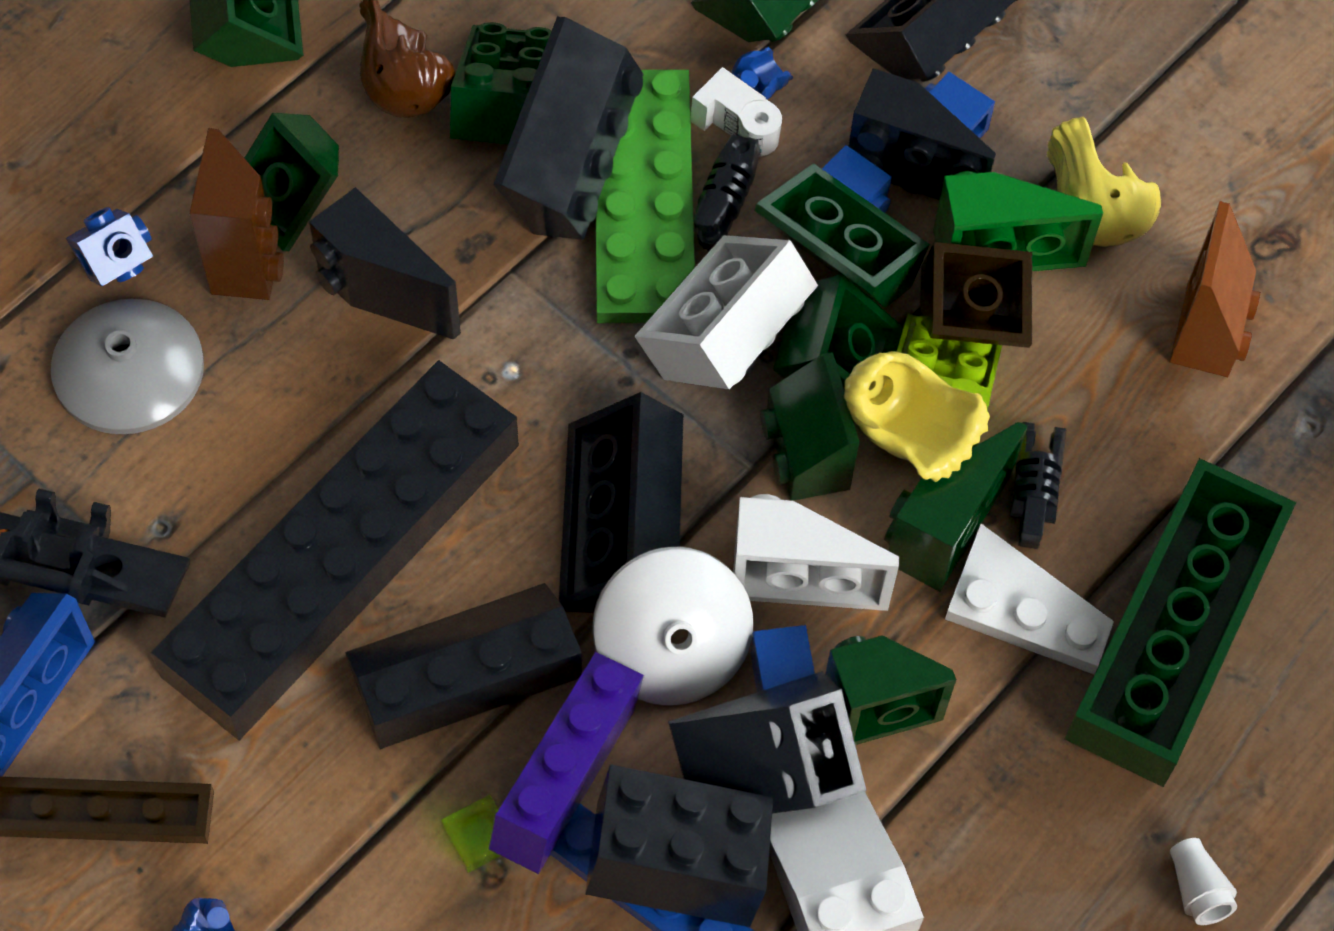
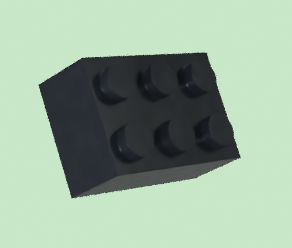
[585,764,773,927]

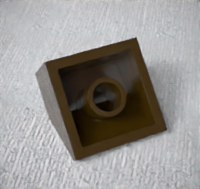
[920,242,1032,348]

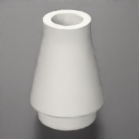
[1170,838,1237,925]

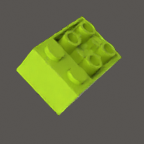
[897,314,1002,448]

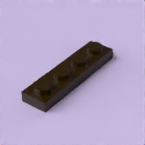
[0,776,214,844]

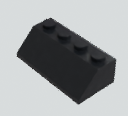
[845,0,1018,82]
[494,16,644,240]
[559,392,684,613]
[345,583,582,749]

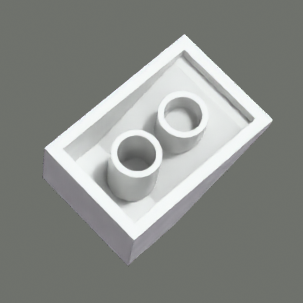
[733,494,899,611]
[769,791,924,931]

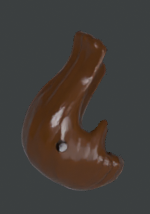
[359,0,455,118]

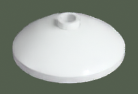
[593,547,753,705]

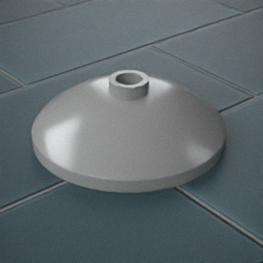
[51,299,204,434]

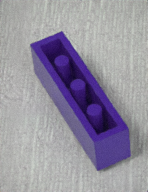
[489,652,644,874]

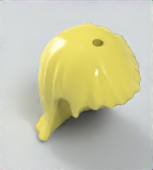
[1047,117,1161,247]
[844,351,990,482]

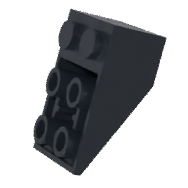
[848,68,996,200]
[668,671,867,814]

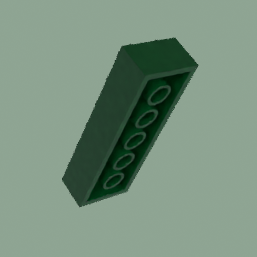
[1064,458,1297,787]

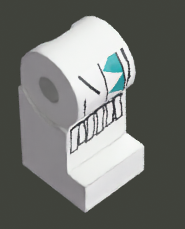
[690,67,782,157]

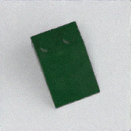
[884,422,1028,592]

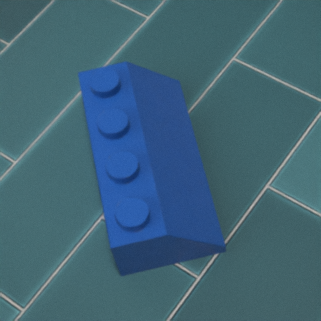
[0,593,95,776]

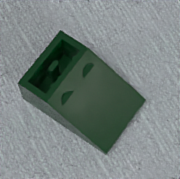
[450,22,551,144]

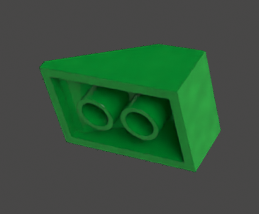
[933,171,1103,272]

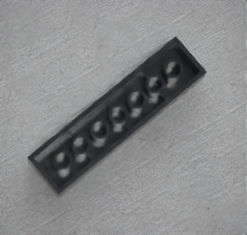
[151,360,519,741]

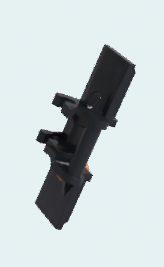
[0,488,190,618]

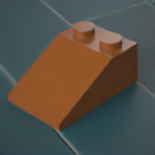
[1169,201,1261,378]

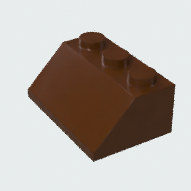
[189,128,284,300]

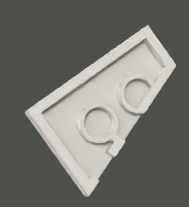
[945,524,1114,675]

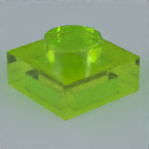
[441,794,501,873]

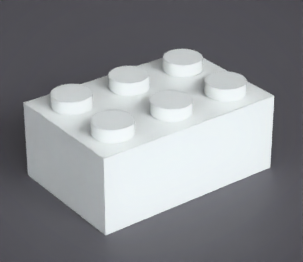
[635,235,818,389]

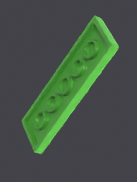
[596,70,695,323]

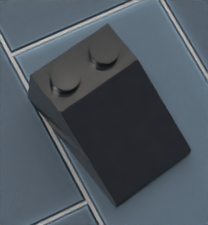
[309,187,461,339]

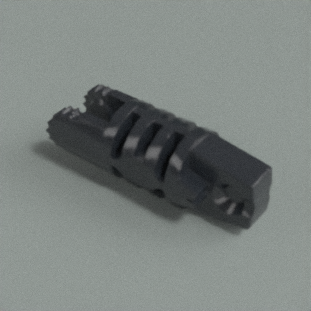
[693,135,760,252]
[1010,422,1067,549]

